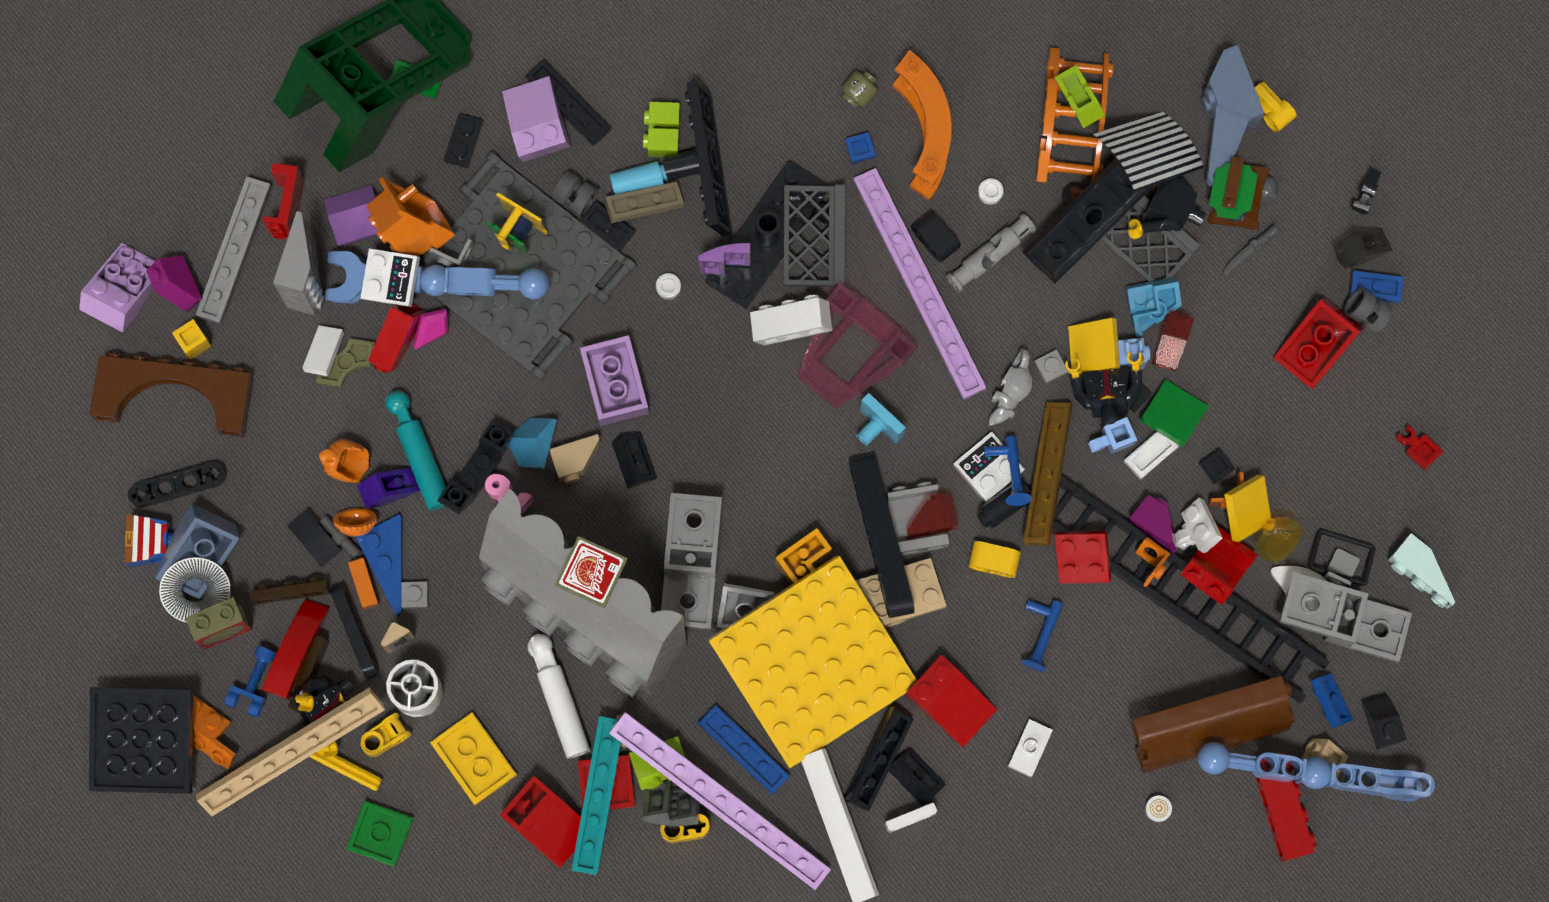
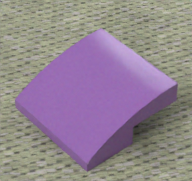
[698,243,751,274]

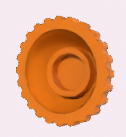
[333,508,377,537]

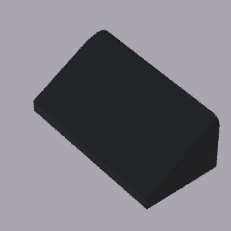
[612,432,657,488]
[889,748,946,806]

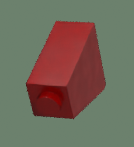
[368,303,428,373]

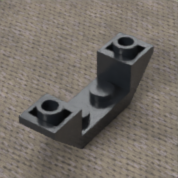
[438,420,515,515]

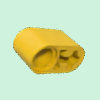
[968,541,1021,578]
[660,814,710,843]

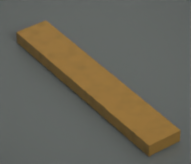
[1023,402,1073,546]

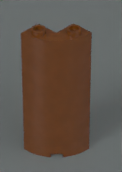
[1130,676,1295,774]

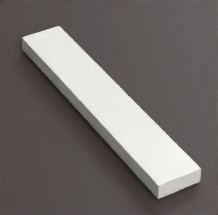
[801,748,879,902]

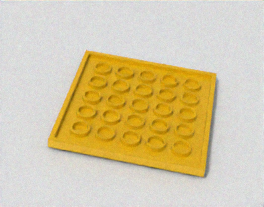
[708,555,917,768]

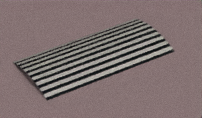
[1093,112,1204,192]

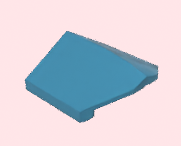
[509,418,557,469]

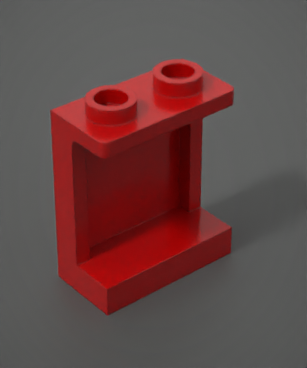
[262,163,304,240]

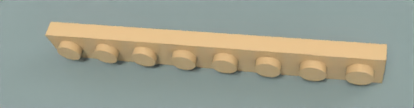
[196,687,385,816]

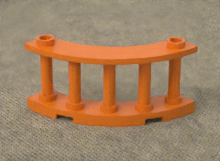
[1036,47,1113,182]
[892,50,952,202]

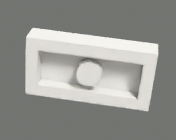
[1008,719,1053,777]

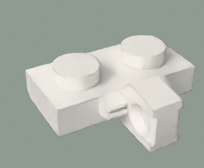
[1175,498,1222,553]

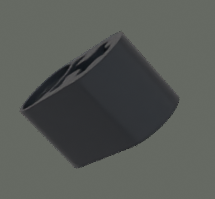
[911,211,961,263]

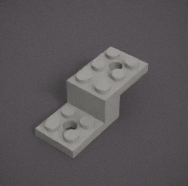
[661,493,722,630]
[1279,572,1412,663]

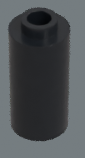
[977,480,1031,529]

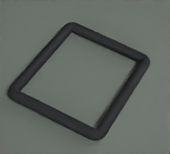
[1309,529,1376,586]

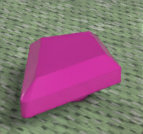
[413,309,449,350]

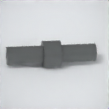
[319,516,361,559]

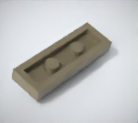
[605,182,684,223]

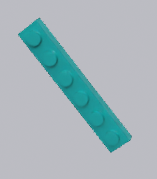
[571,716,621,876]

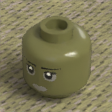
[841,71,878,108]

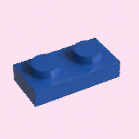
[1349,271,1403,303]
[1310,673,1353,729]

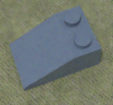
[155,503,240,599]

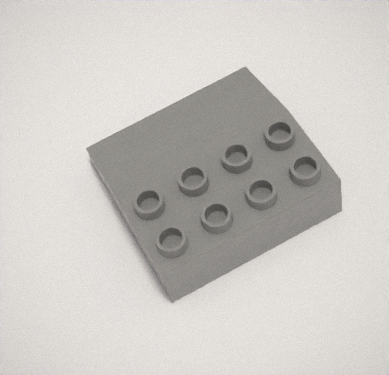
[479,489,687,697]

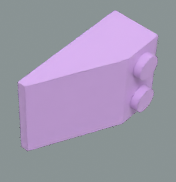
[502,76,571,162]

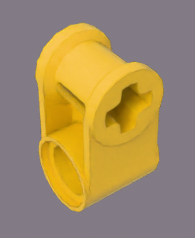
[361,713,411,757]

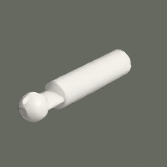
[527,634,591,759]

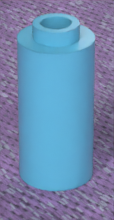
[609,161,667,195]

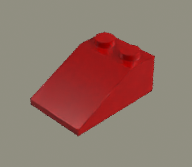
[1273,297,1364,389]
[906,655,997,748]

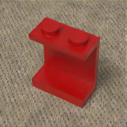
[1180,525,1258,605]

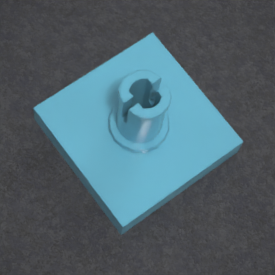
[857,393,906,446]

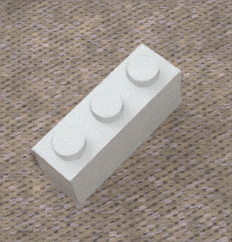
[750,295,832,346]

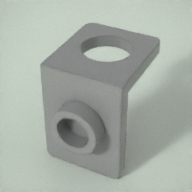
[429,238,474,268]
[1323,549,1360,587]

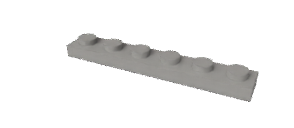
[196,176,272,325]

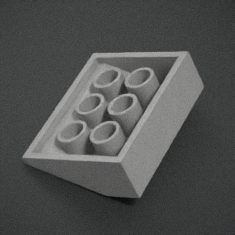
[273,211,325,316]

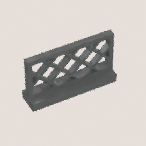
[783,185,845,288]
[1101,196,1200,282]

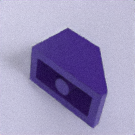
[357,467,420,509]

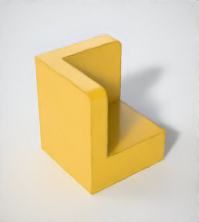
[172,319,211,360]

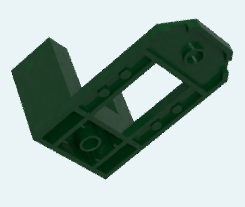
[273,0,471,173]

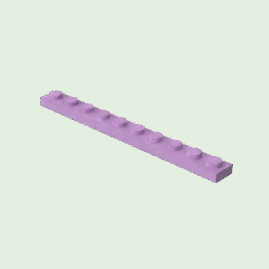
[853,168,986,400]
[609,711,831,890]

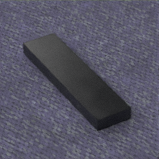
[525,59,611,147]

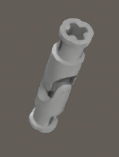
[946,214,1036,293]

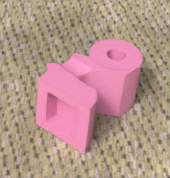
[485,474,534,514]

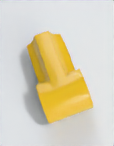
[1255,81,1297,133]

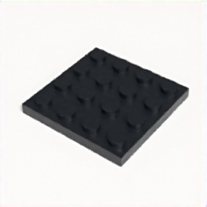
[89,687,193,794]

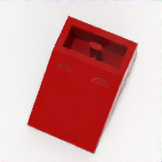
[499,776,581,868]

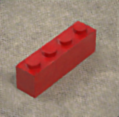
[1255,752,1317,862]

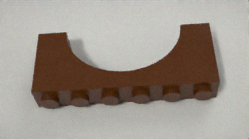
[90,353,254,437]

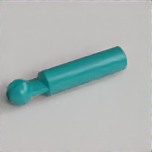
[385,390,446,511]

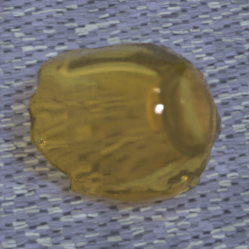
[1256,516,1303,563]

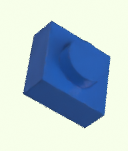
[845,132,876,164]

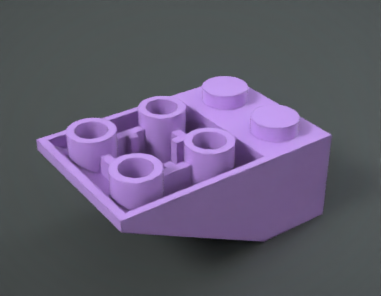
[79,243,156,333]

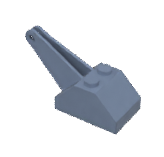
[1201,45,1264,187]

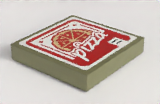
[555,536,628,609]

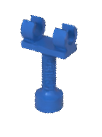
[224,645,276,718]

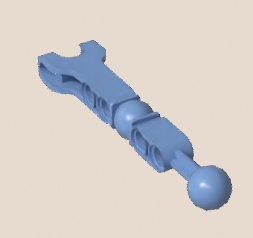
[325,251,550,304]
[1197,742,1435,802]

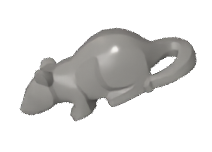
[989,348,1033,426]

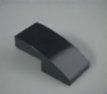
[287,510,341,567]

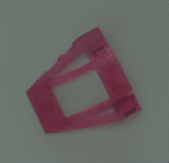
[797,283,918,409]

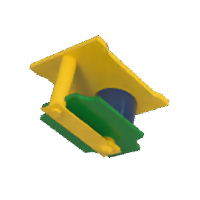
[487,193,548,253]

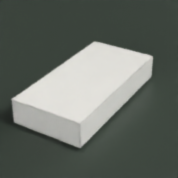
[303,325,344,376]
[1123,432,1179,480]
[885,803,937,833]

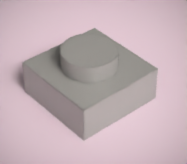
[1034,349,1068,385]
[401,582,428,609]

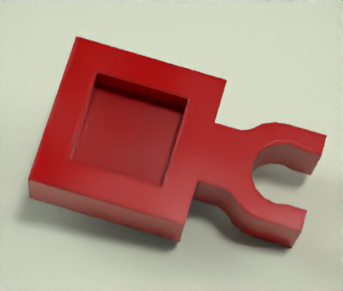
[1396,425,1443,471]

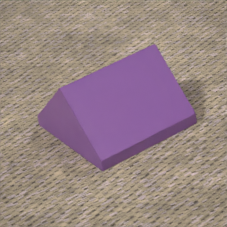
[324,185,378,247]

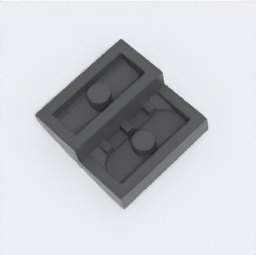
[642,781,700,826]

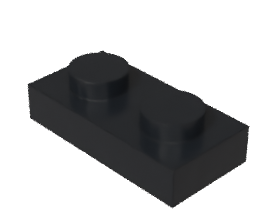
[444,114,483,169]
[580,201,635,252]

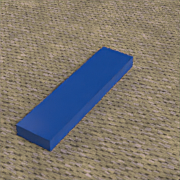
[698,705,790,795]

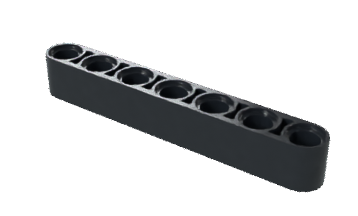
[849,455,915,618]

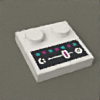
[360,249,420,307]
[953,432,1025,503]

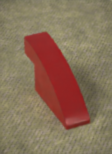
[262,599,330,700]

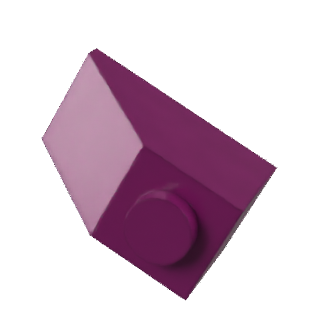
[146,255,202,311]
[1130,495,1177,554]

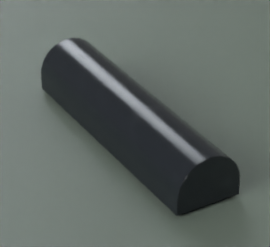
[844,707,914,811]

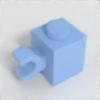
[1118,338,1150,370]
[1088,417,1137,454]

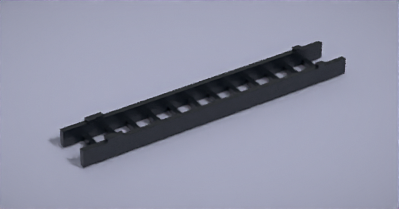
[1026,476,1330,703]

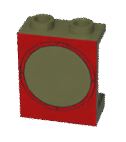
[185,597,252,650]

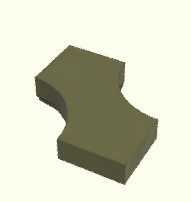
[316,338,375,388]

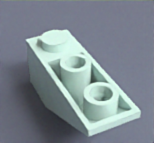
[1388,533,1455,609]

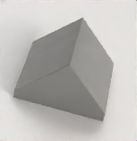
[717,583,775,628]

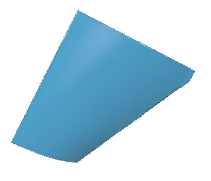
[1125,277,1182,337]

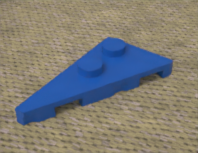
[356,515,402,616]

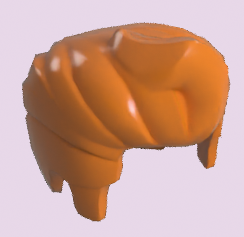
[319,439,370,483]

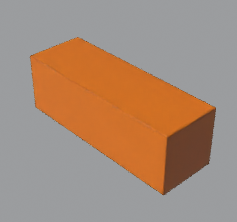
[348,558,379,610]

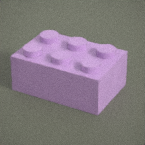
[580,335,649,426]

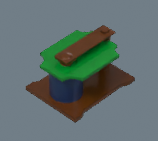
[1208,157,1270,230]

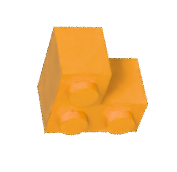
[775,528,832,585]

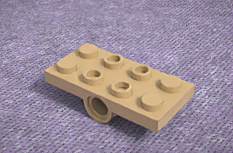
[856,558,946,627]

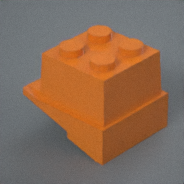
[366,177,455,257]

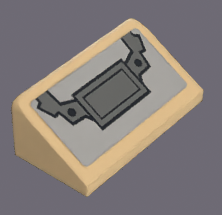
[381,622,415,653]

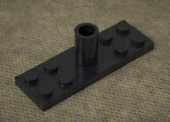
[663,80,733,237]
[1022,158,1155,284]
[705,161,828,310]

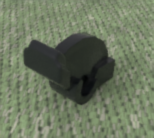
[1351,169,1382,215]

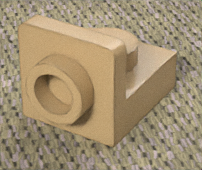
[1302,738,1349,778]

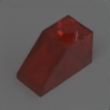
[1152,310,1194,372]
[906,494,958,539]

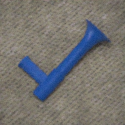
[984,436,1032,506]
[1021,599,1063,672]

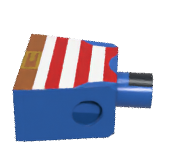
[124,515,174,567]

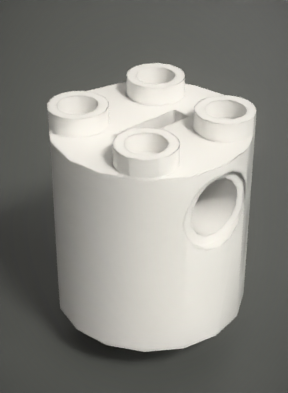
[386,660,443,717]

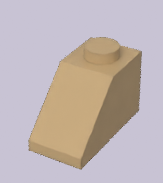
[549,434,600,484]

